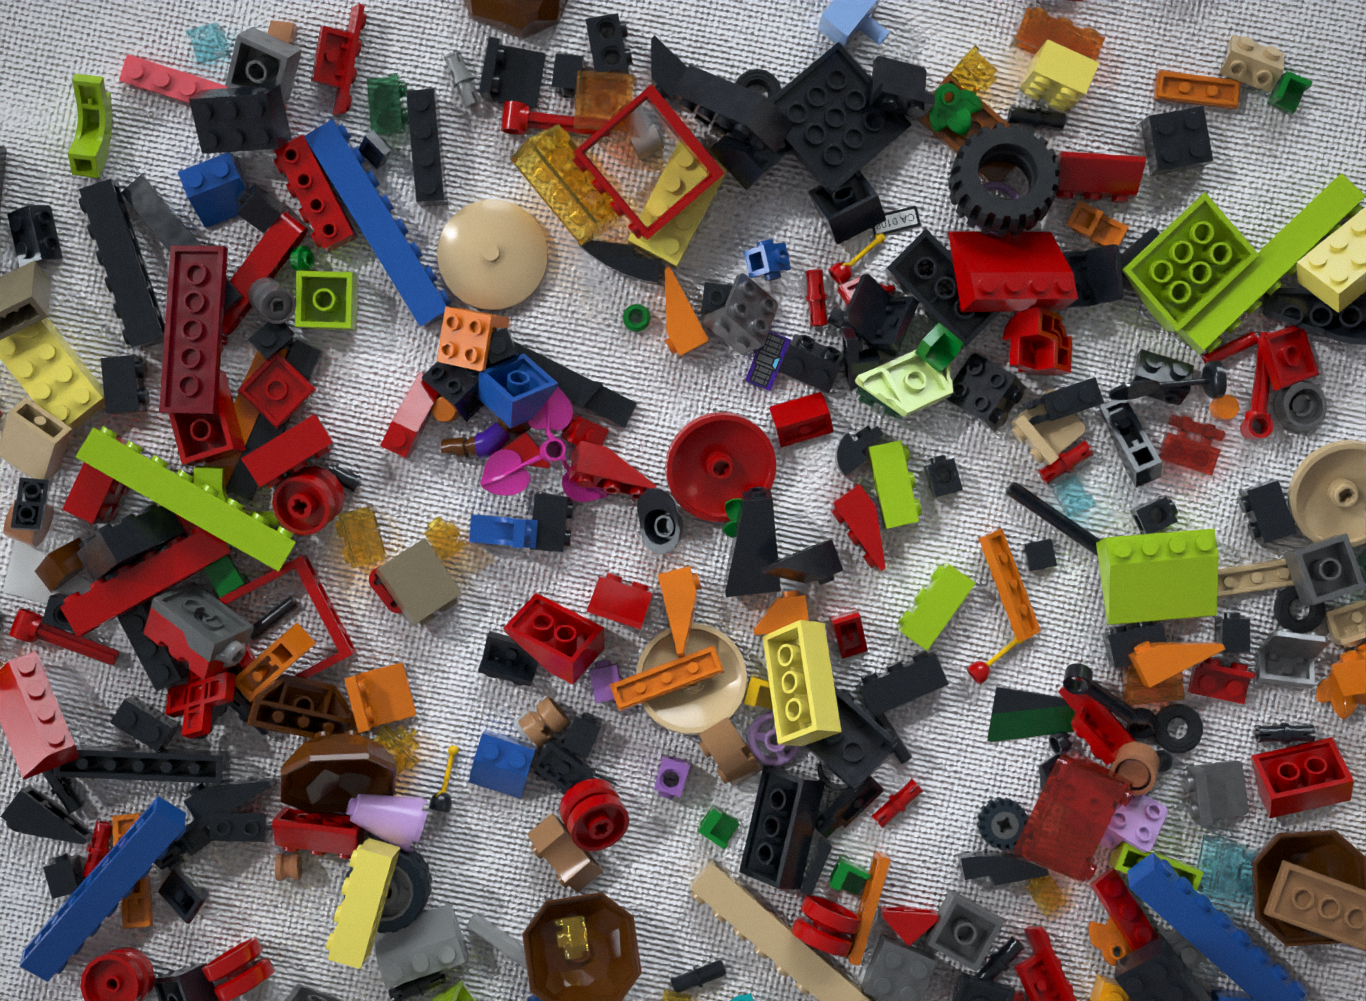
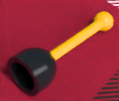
[428,745,459,813]

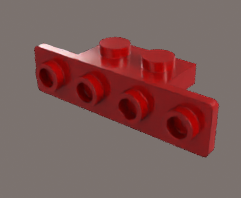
[311,4,367,117]
[1059,677,1137,766]
[1014,926,1077,1001]

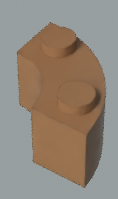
[699,717,762,787]
[527,813,603,892]

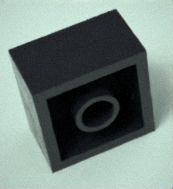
[1141,106,1213,176]

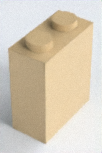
[0,397,72,480]

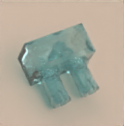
[1197,834,1259,900]

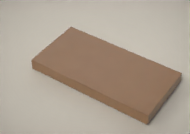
[1264,860,1366,951]

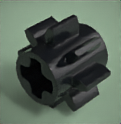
[154,839,186,871]

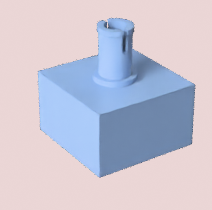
[818,0,890,48]

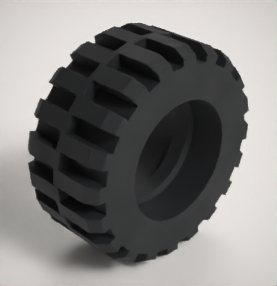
[948,123,1061,237]

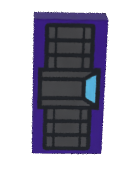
[745,331,791,391]

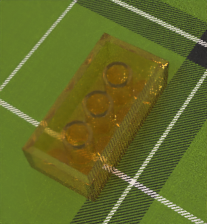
[510,124,624,246]

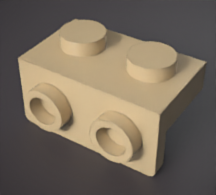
[1220,34,1284,92]
[1325,598,1366,648]

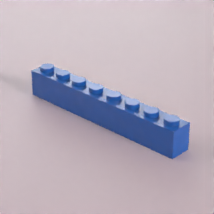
[304,119,452,329]
[19,796,186,982]
[1127,853,1308,1001]

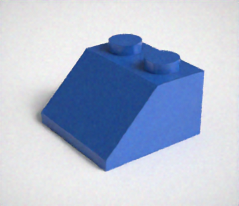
[178,152,249,229]
[478,354,558,428]
[469,729,538,799]

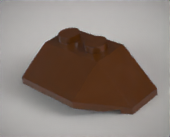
[247,673,356,738]

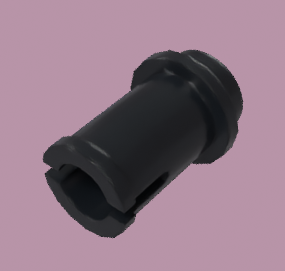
[327,463,362,492]

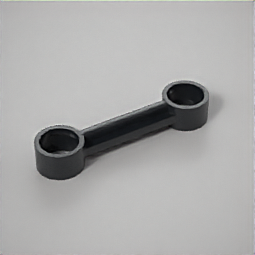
[1063,663,1156,739]

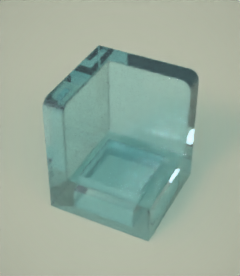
[185,22,231,63]
[1051,476,1096,517]

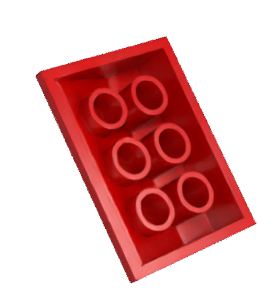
[948,231,1078,312]

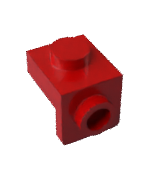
[561,414,610,446]

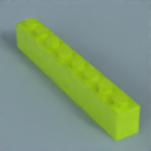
[1176,173,1366,355]
[75,426,296,572]

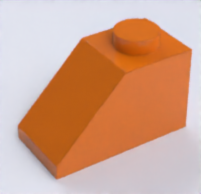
[753,590,809,635]

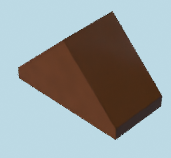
[34,537,85,593]

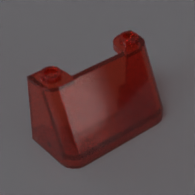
[1014,750,1134,883]

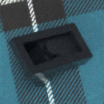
[841,327,881,390]
[158,869,210,924]

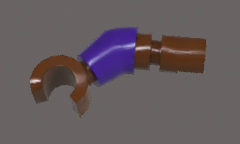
[441,417,531,459]

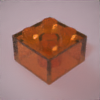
[574,70,637,134]

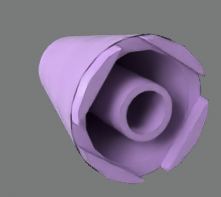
[346,794,428,853]

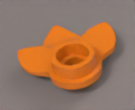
[1316,669,1366,719]
[1088,916,1133,966]

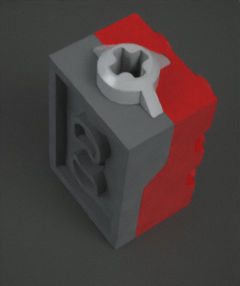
[143,581,254,680]

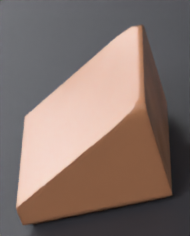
[267,20,298,45]

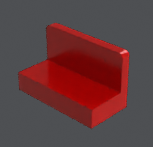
[769,392,834,448]

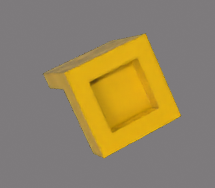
[743,675,773,710]

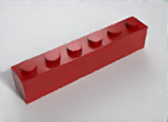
[60,526,231,638]

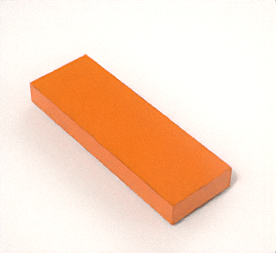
[1153,70,1241,110]

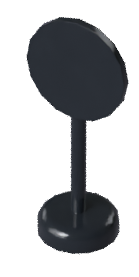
[1109,360,1227,400]

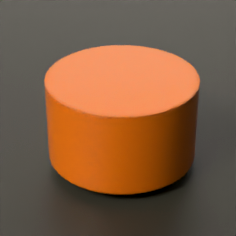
[1210,395,1239,421]
[432,397,459,423]

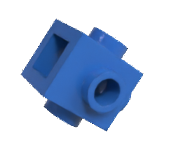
[743,239,791,281]

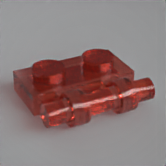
[1158,414,1225,476]

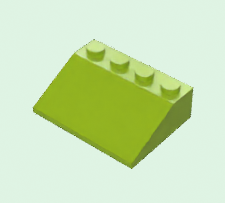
[1122,192,1259,332]
[1096,528,1219,625]

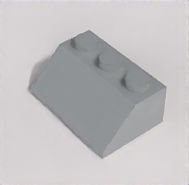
[374,902,469,989]

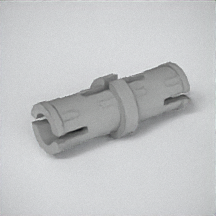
[444,51,482,109]

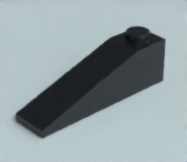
[1263,288,1366,345]

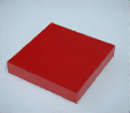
[1257,326,1320,391]
[237,353,317,429]

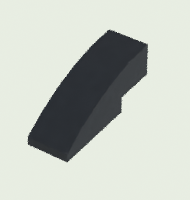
[578,238,661,285]
[957,851,1049,886]

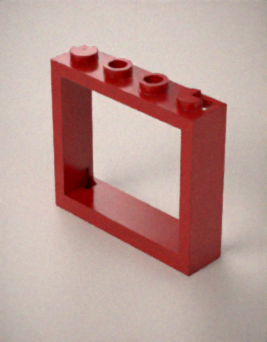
[572,84,725,240]
[218,555,357,679]

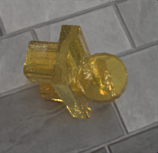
[374,724,420,775]

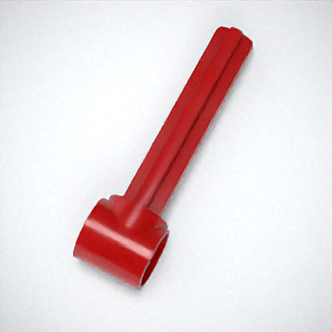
[501,101,610,137]
[1240,332,1274,441]
[9,608,119,665]

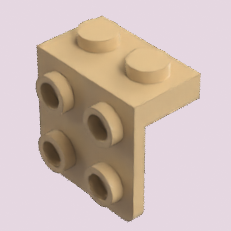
[1009,389,1086,465]

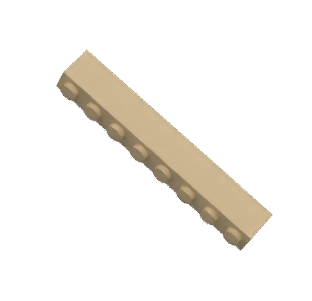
[690,859,876,1001]

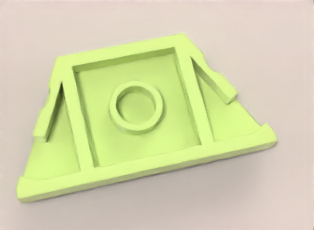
[855,350,953,417]

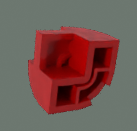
[1002,307,1072,376]

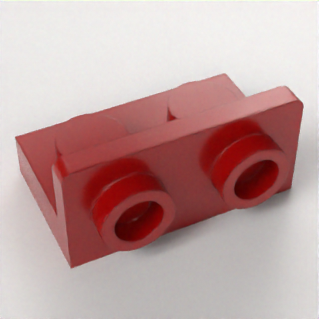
[1188,658,1255,704]

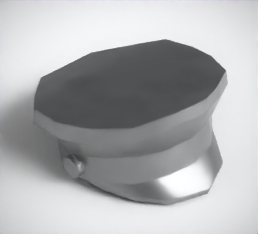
[1273,381,1327,433]

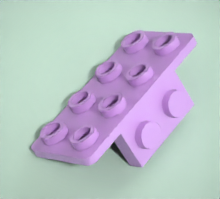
[1051,753,1168,853]

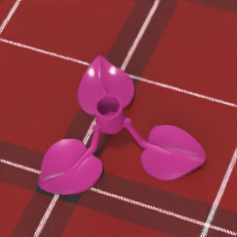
[480,387,610,502]

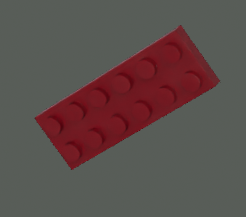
[159,245,228,415]

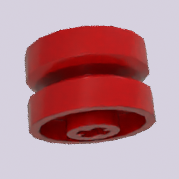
[272,466,345,535]
[559,779,630,851]
[791,895,862,957]
[202,936,275,1001]
[80,946,155,1001]

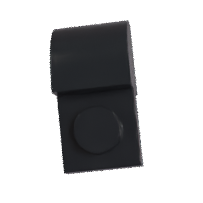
[835,425,884,476]

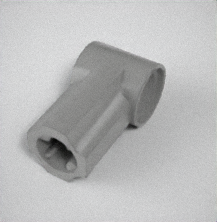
[618,102,664,160]

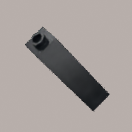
[724,487,781,597]

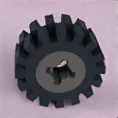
[977,797,1030,850]

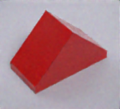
[502,432,551,469]
[829,610,868,659]
[880,906,938,946]

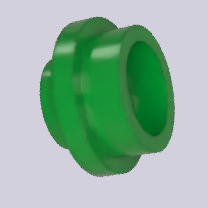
[290,246,315,271]
[623,304,651,332]

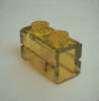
[335,506,387,568]

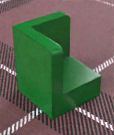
[1267,71,1312,114]
[915,323,964,373]
[204,556,250,598]
[697,805,739,850]
[828,856,871,895]

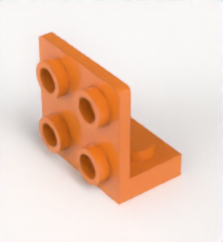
[437,306,510,371]
[344,662,417,733]

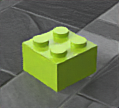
[295,271,358,331]

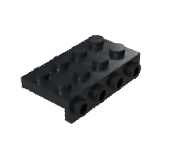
[773,680,897,792]

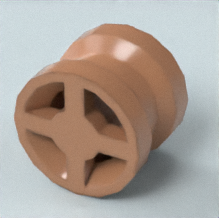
[275,852,302,881]

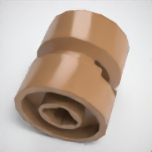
[518,696,571,748]

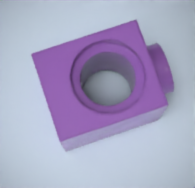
[589,659,621,703]
[654,754,690,799]

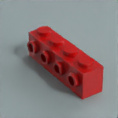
[273,135,358,252]

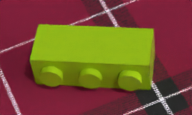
[866,440,922,529]
[897,563,976,651]
[1108,841,1204,891]

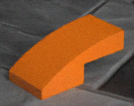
[1066,201,1129,247]

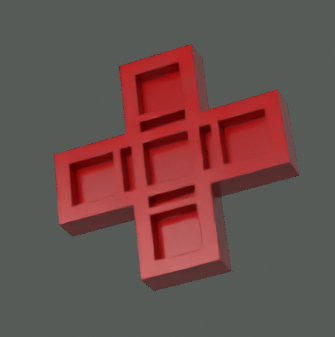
[165,669,236,739]

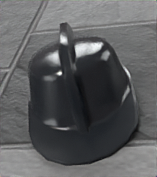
[637,488,684,554]

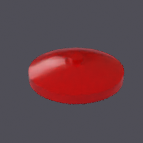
[665,412,776,522]

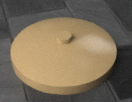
[437,199,548,311]
[1288,440,1366,547]
[636,623,747,735]

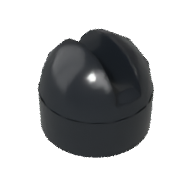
[1049,731,1073,755]
[1155,750,1173,772]

